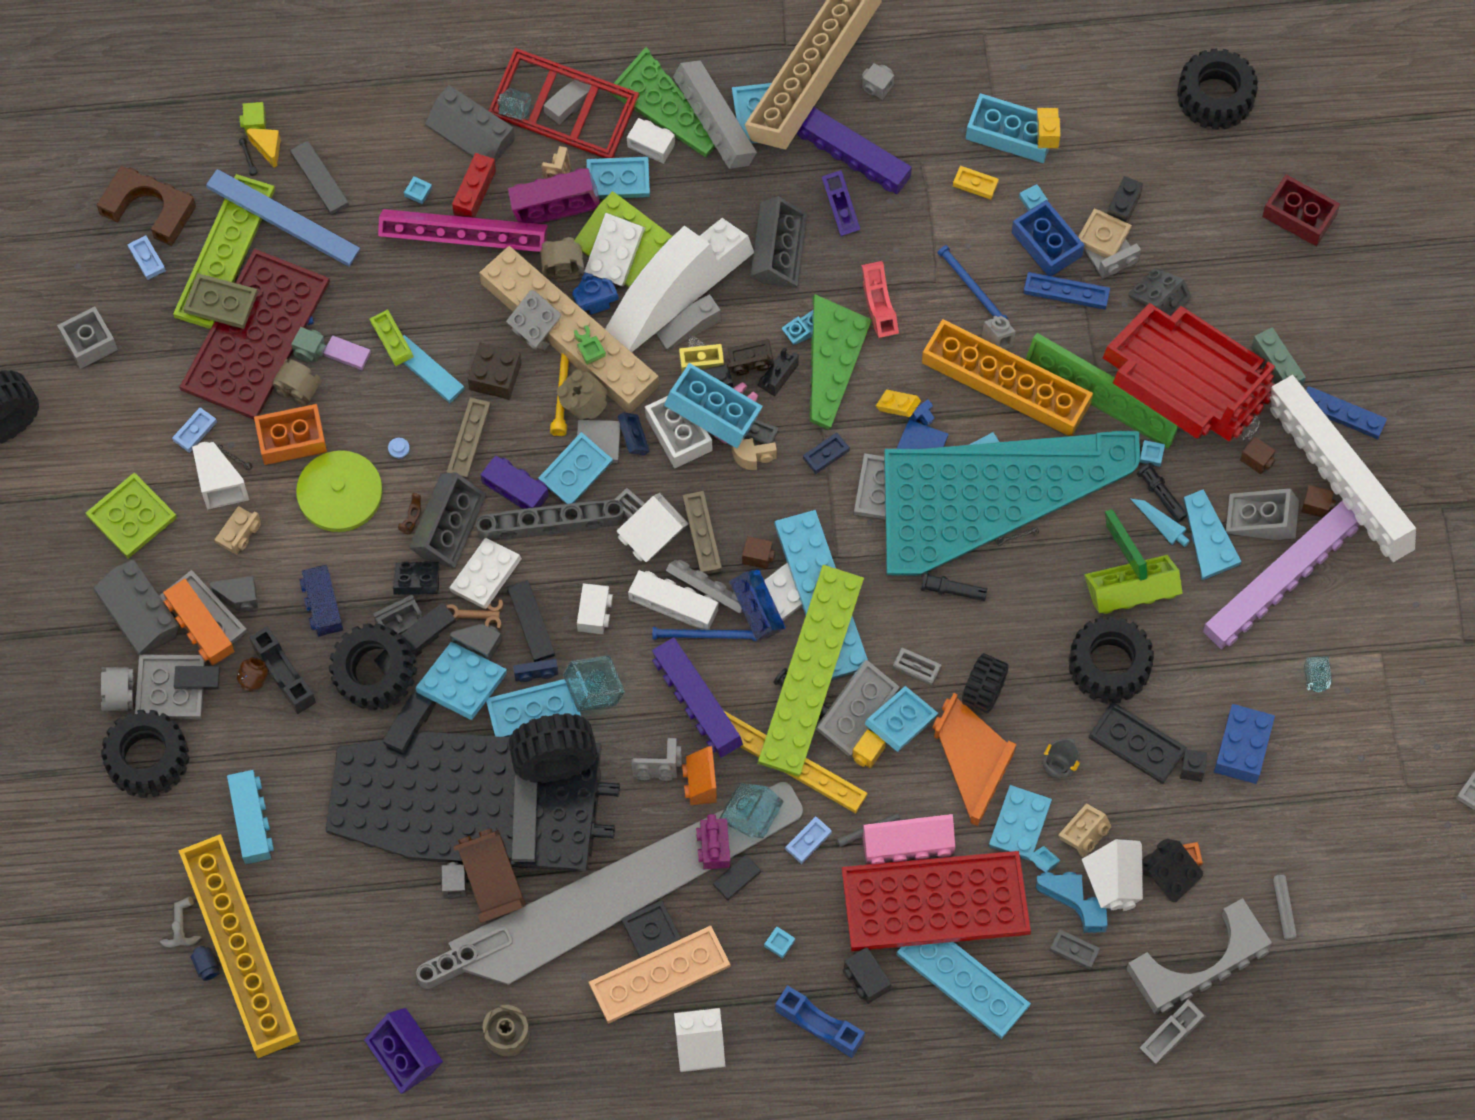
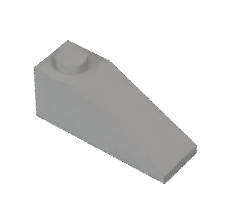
[656,294,721,351]

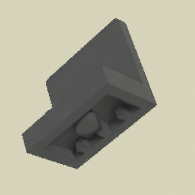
[1128,268,1192,316]

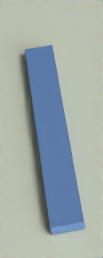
[206,169,360,267]

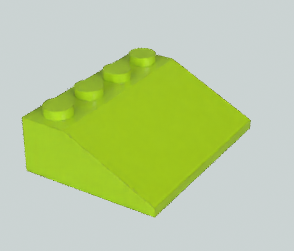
[574,191,673,288]

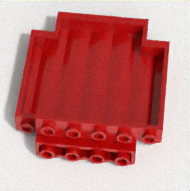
[1102,303,1275,441]

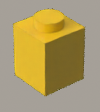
[852,729,886,769]

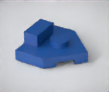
[572,272,619,315]

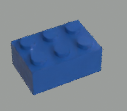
[1012,200,1084,276]
[1214,704,1275,784]

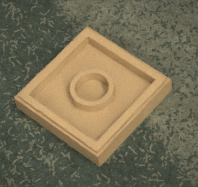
[1078,208,1132,258]

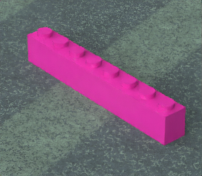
[378,209,548,252]

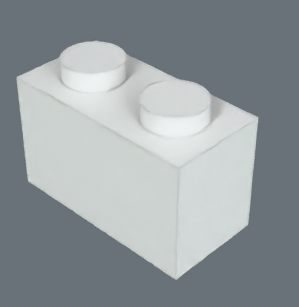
[627,118,675,164]
[577,583,613,634]

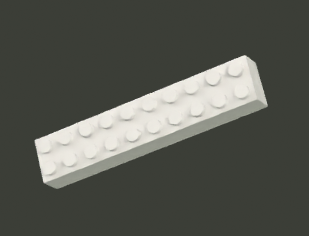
[1270,375,1416,562]

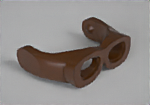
[398,493,421,535]

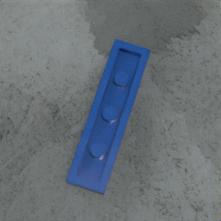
[1023,272,1110,310]
[1306,386,1387,439]

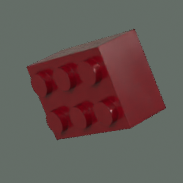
[1262,174,1340,247]

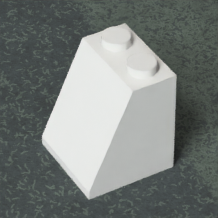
[192,442,249,510]
[617,493,689,562]
[1082,839,1143,911]
[674,1008,725,1072]

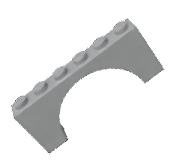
[1126,898,1272,1014]

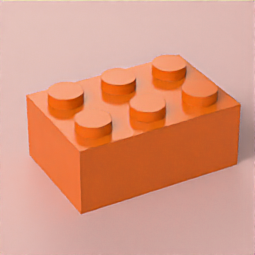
[254,404,327,465]

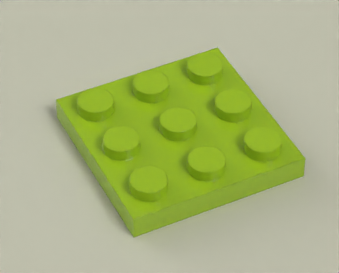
[85,472,177,559]

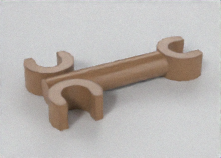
[447,600,503,631]

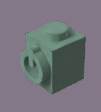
[291,327,326,362]

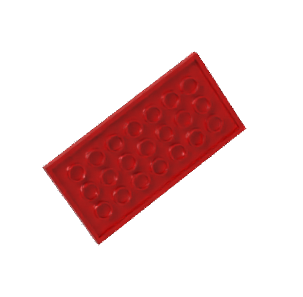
[842,851,1031,951]

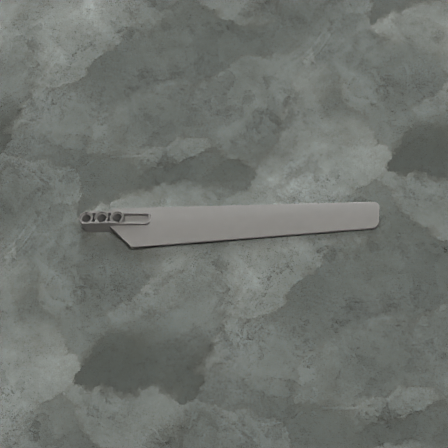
[416,782,803,989]

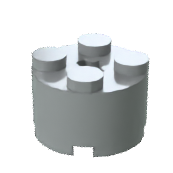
[101,667,133,711]

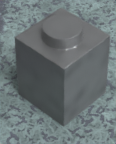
[442,862,466,898]

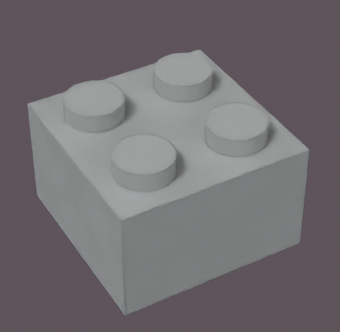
[57,306,118,369]

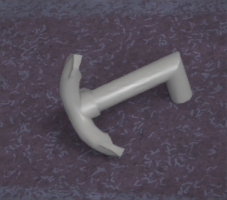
[159,896,202,948]

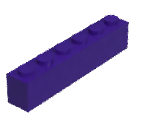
[797,107,912,194]
[652,637,743,758]

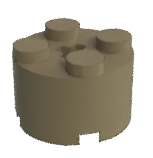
[540,237,584,283]
[273,359,322,407]
[557,370,608,420]
[483,1005,530,1056]

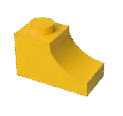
[1037,108,1060,148]

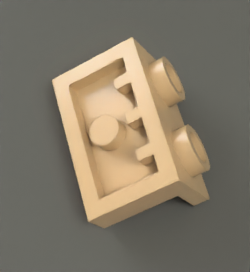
[541,146,571,179]
[215,506,261,555]
[1058,803,1111,858]

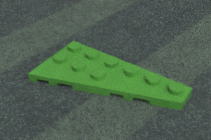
[609,47,715,158]
[810,294,872,430]

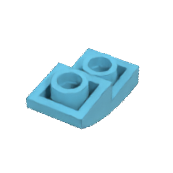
[781,310,813,345]

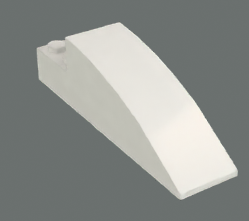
[605,218,754,352]

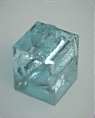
[498,88,532,120]

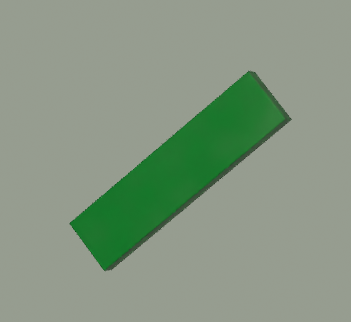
[1105,509,1148,581]

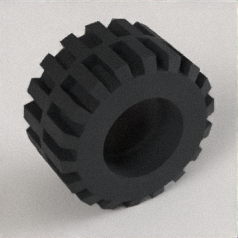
[962,653,1008,714]

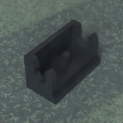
[757,348,799,396]

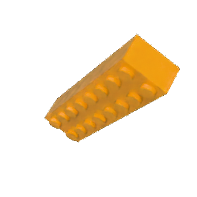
[922,319,1093,436]

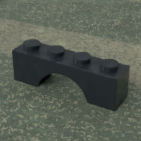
[249,626,316,714]

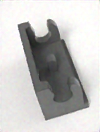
[373,595,422,634]

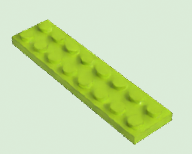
[173,174,275,329]

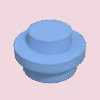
[388,438,410,459]

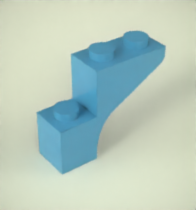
[1036,872,1107,933]

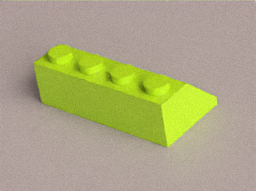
[1085,555,1183,614]

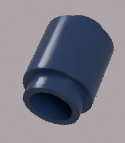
[190,946,220,981]

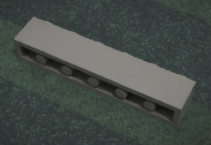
[673,61,757,169]

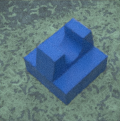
[909,399,935,426]

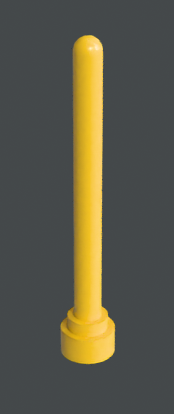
[550,353,569,436]

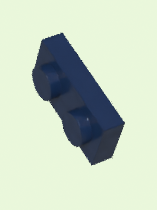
[618,412,650,455]
[803,432,850,474]
[513,659,558,682]

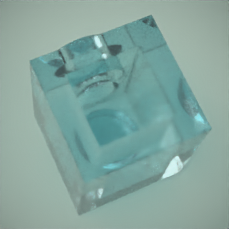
[1304,656,1332,692]

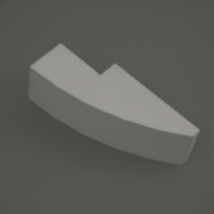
[544,80,591,125]
[1140,999,1206,1064]

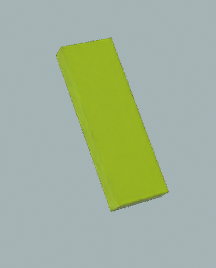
[369,310,414,366]

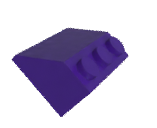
[364,1008,443,1094]

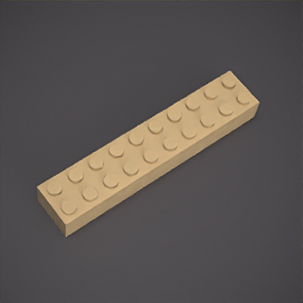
[745,0,882,150]
[479,246,659,413]

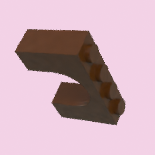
[97,166,196,246]

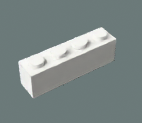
[628,570,718,630]

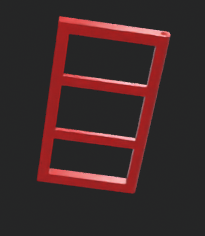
[488,48,640,158]

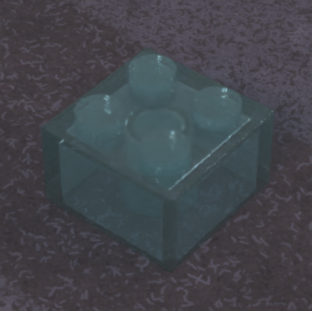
[563,655,625,712]

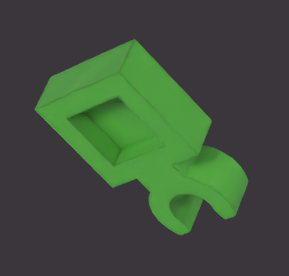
[574,325,606,365]

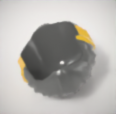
[1042,738,1080,779]

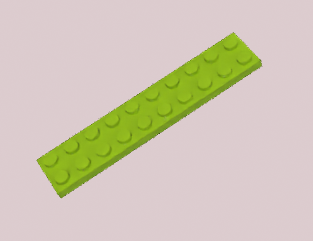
[757,565,864,777]

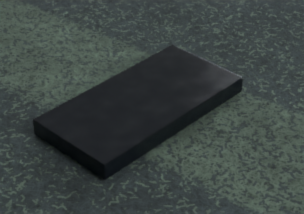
[1088,701,1187,784]

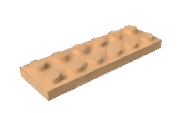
[589,926,730,1024]

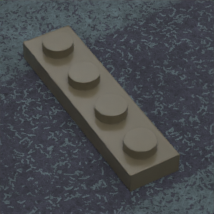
[447,397,491,480]
[683,491,722,574]

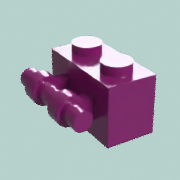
[696,814,730,870]

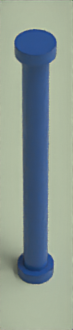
[937,245,1008,320]
[652,627,757,641]

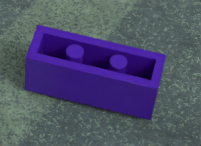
[480,455,549,509]

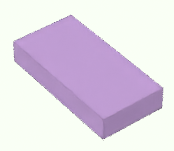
[324,335,371,370]

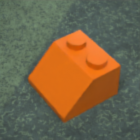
[682,746,717,805]

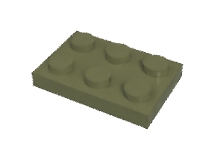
[183,273,258,329]

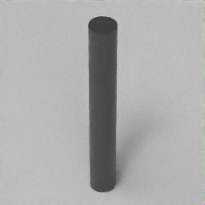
[837,813,900,847]

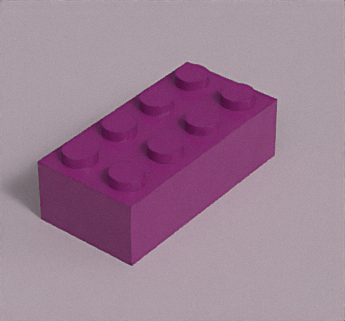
[508,168,600,224]

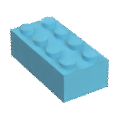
[966,93,1049,163]
[664,363,763,449]

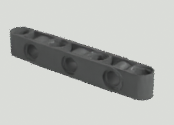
[476,500,624,540]

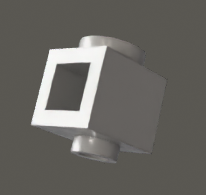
[861,63,894,100]
[981,316,1016,349]

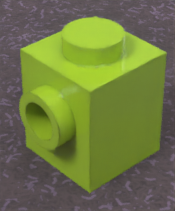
[240,102,266,135]

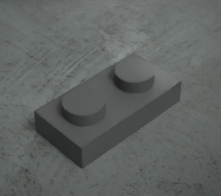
[1049,929,1100,970]

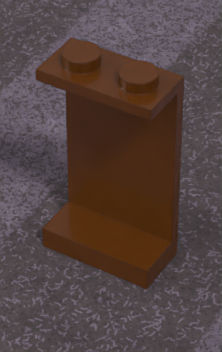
[453,828,526,923]

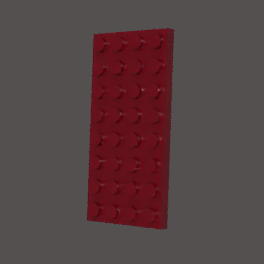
[180,249,330,420]

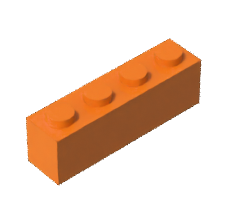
[163,578,235,666]

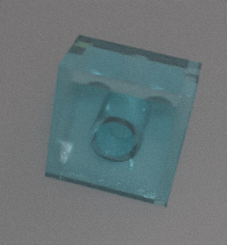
[719,783,784,838]

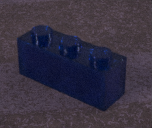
[299,564,343,637]
[729,570,786,640]

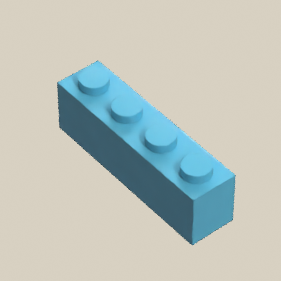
[227,770,274,865]

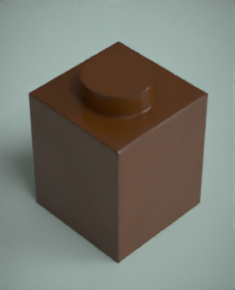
[1240,436,1276,474]
[1301,485,1336,518]
[742,536,776,569]

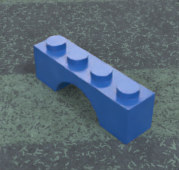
[775,985,865,1058]

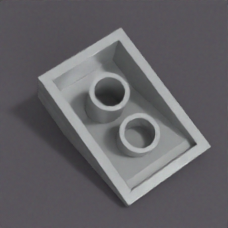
[1226,489,1299,540]

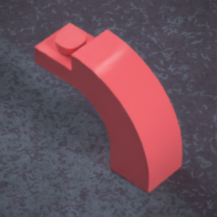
[861,261,899,338]

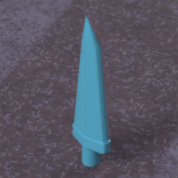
[1130,498,1190,547]

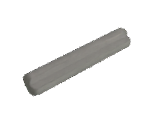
[1273,875,1297,940]

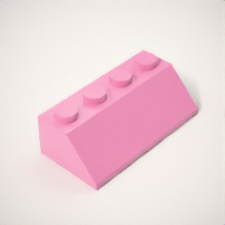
[863,814,955,864]

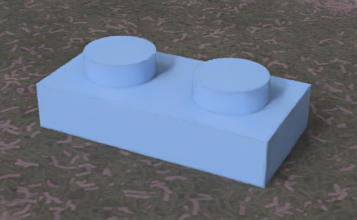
[127,235,166,280]
[172,408,217,453]
[785,816,832,864]

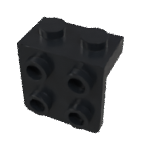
[1142,839,1203,902]

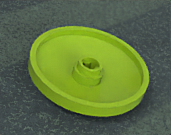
[296,451,383,532]

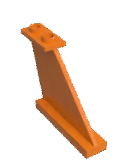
[933,693,1016,826]

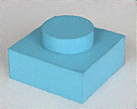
[404,176,432,205]
[1019,184,1048,211]
[1139,440,1165,467]
[1029,846,1060,873]
[764,927,795,959]

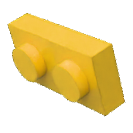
[953,166,999,200]
[876,390,921,417]

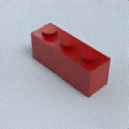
[452,153,496,218]

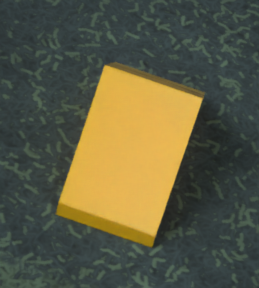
[246,128,281,168]

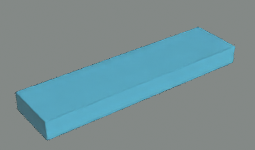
[403,335,465,403]

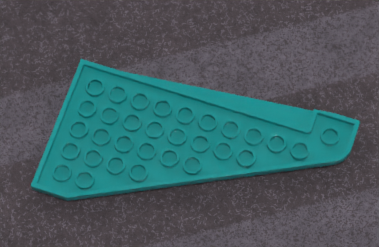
[884,431,1140,576]

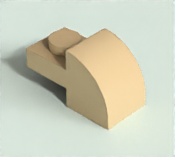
[732,438,777,470]

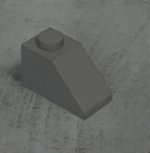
[210,576,258,612]
[450,624,502,661]

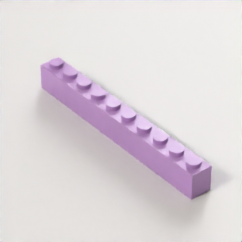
[1203,500,1360,650]

